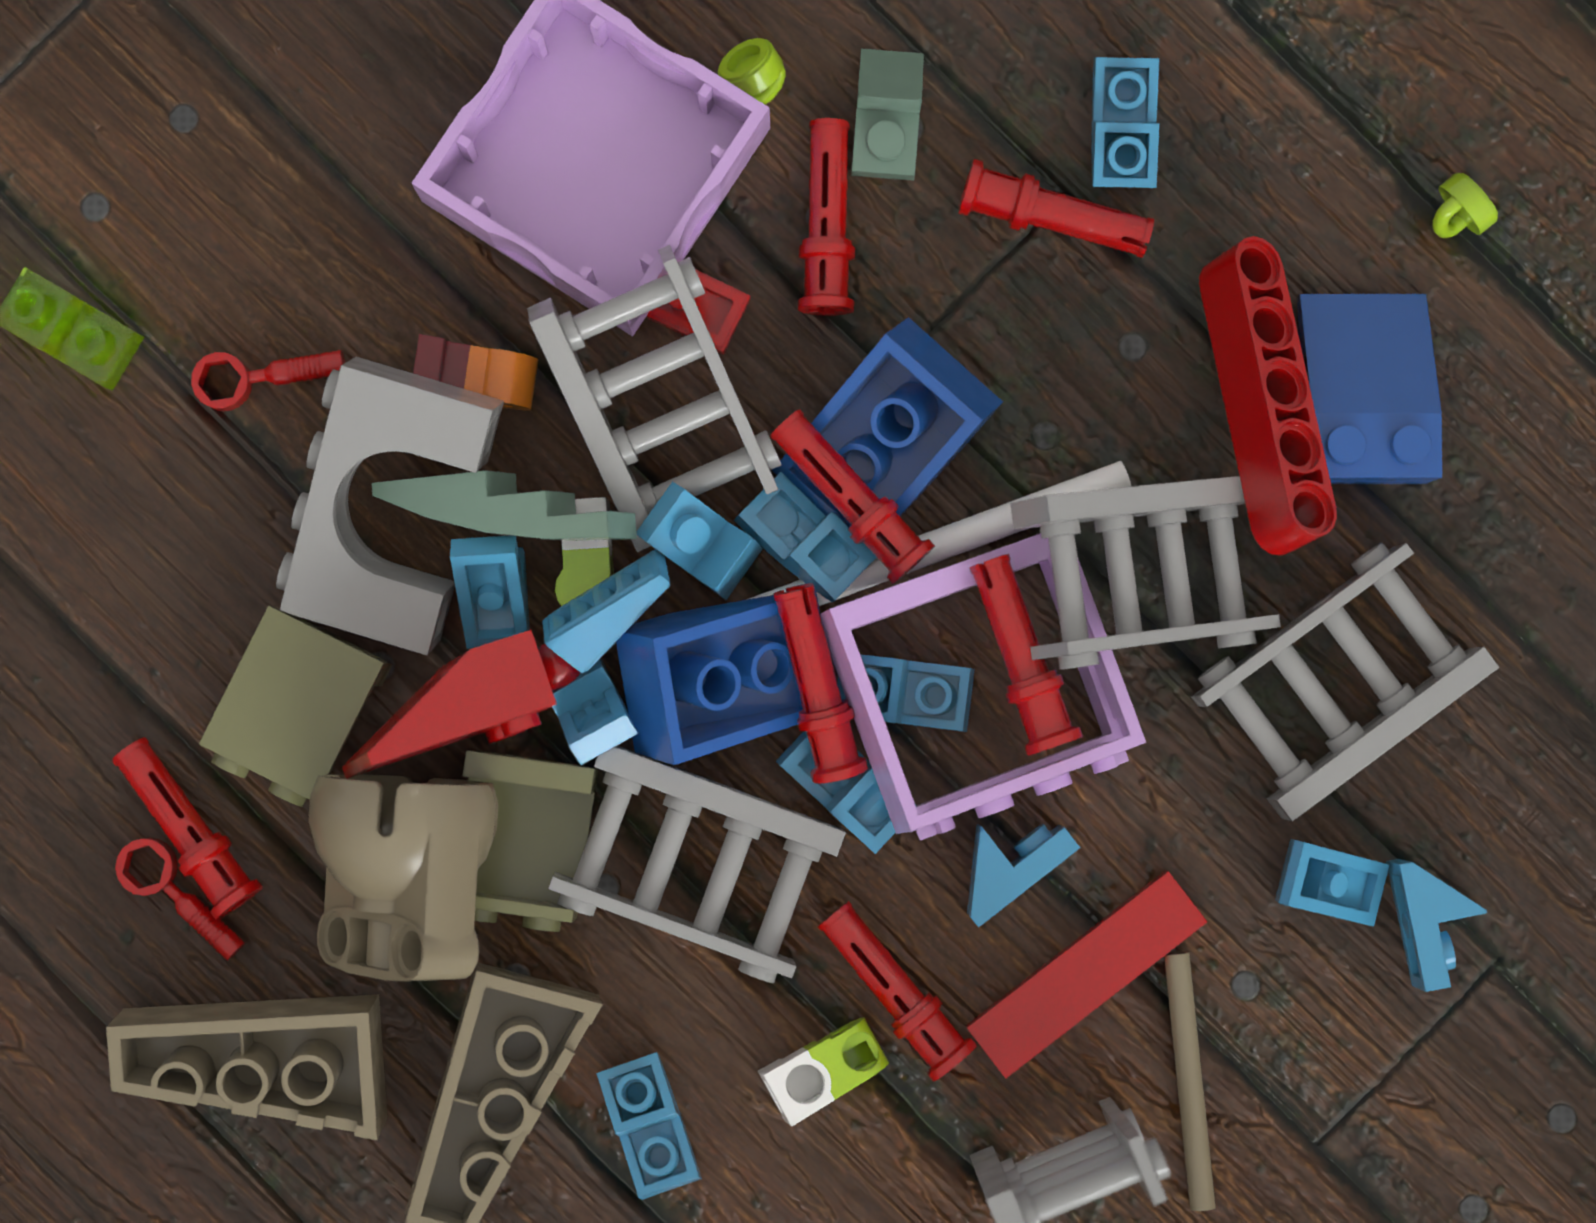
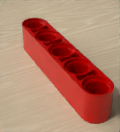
[1199,236,1337,556]

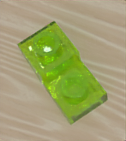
[0,267,145,391]

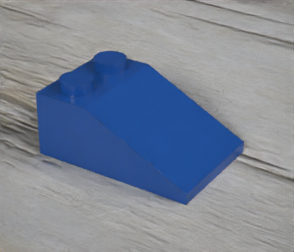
[1298,294,1442,484]
[772,317,1003,528]
[616,590,820,765]

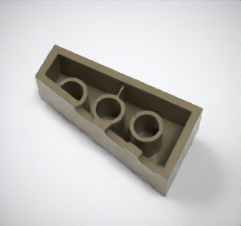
[405,962,603,1223]
[106,994,388,1140]

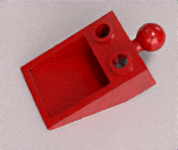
[342,630,580,779]

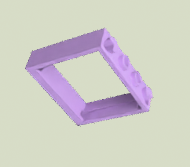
[820,533,1146,841]

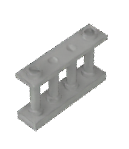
[527,245,781,552]
[1010,476,1281,670]
[1191,542,1500,821]
[548,745,846,983]
[969,1097,1171,1223]

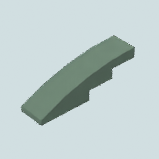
[372,471,637,541]

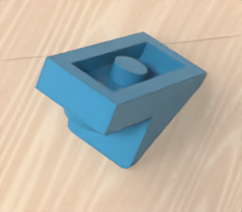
[637,481,762,600]
[450,535,530,649]
[967,824,1080,927]
[1275,839,1389,927]
[1386,859,1487,992]

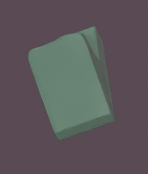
[851,49,924,180]

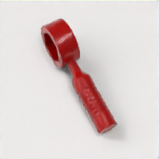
[191,350,345,411]
[115,837,245,961]

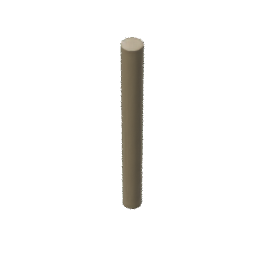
[1164,952,1216,1211]

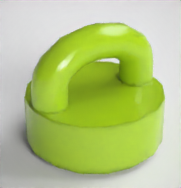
[718,38,785,105]
[1432,173,1498,238]

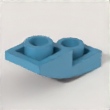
[1092,57,1159,188]
[837,654,975,732]
[596,1052,702,1200]

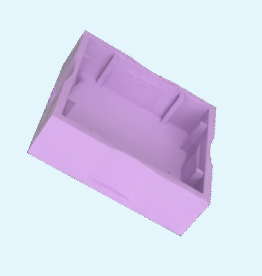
[412,0,770,337]

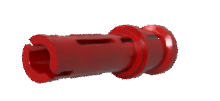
[798,118,855,316]
[958,158,1154,258]
[769,409,935,584]
[969,554,1083,756]
[773,583,868,784]
[112,737,263,921]
[818,901,977,1082]

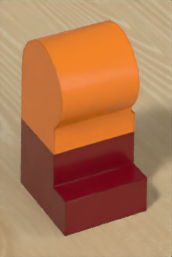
[413,334,539,411]

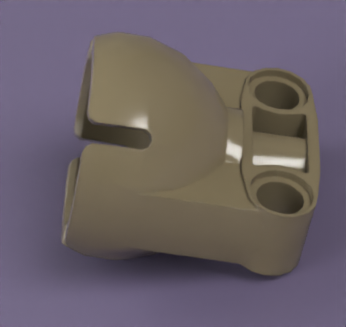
[309,774,498,981]

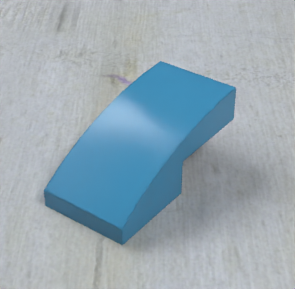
[733,472,877,602]
[552,658,638,765]
[776,731,916,854]

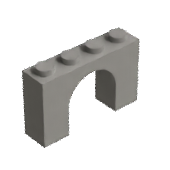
[276,357,504,655]

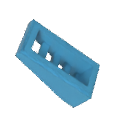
[543,549,670,674]

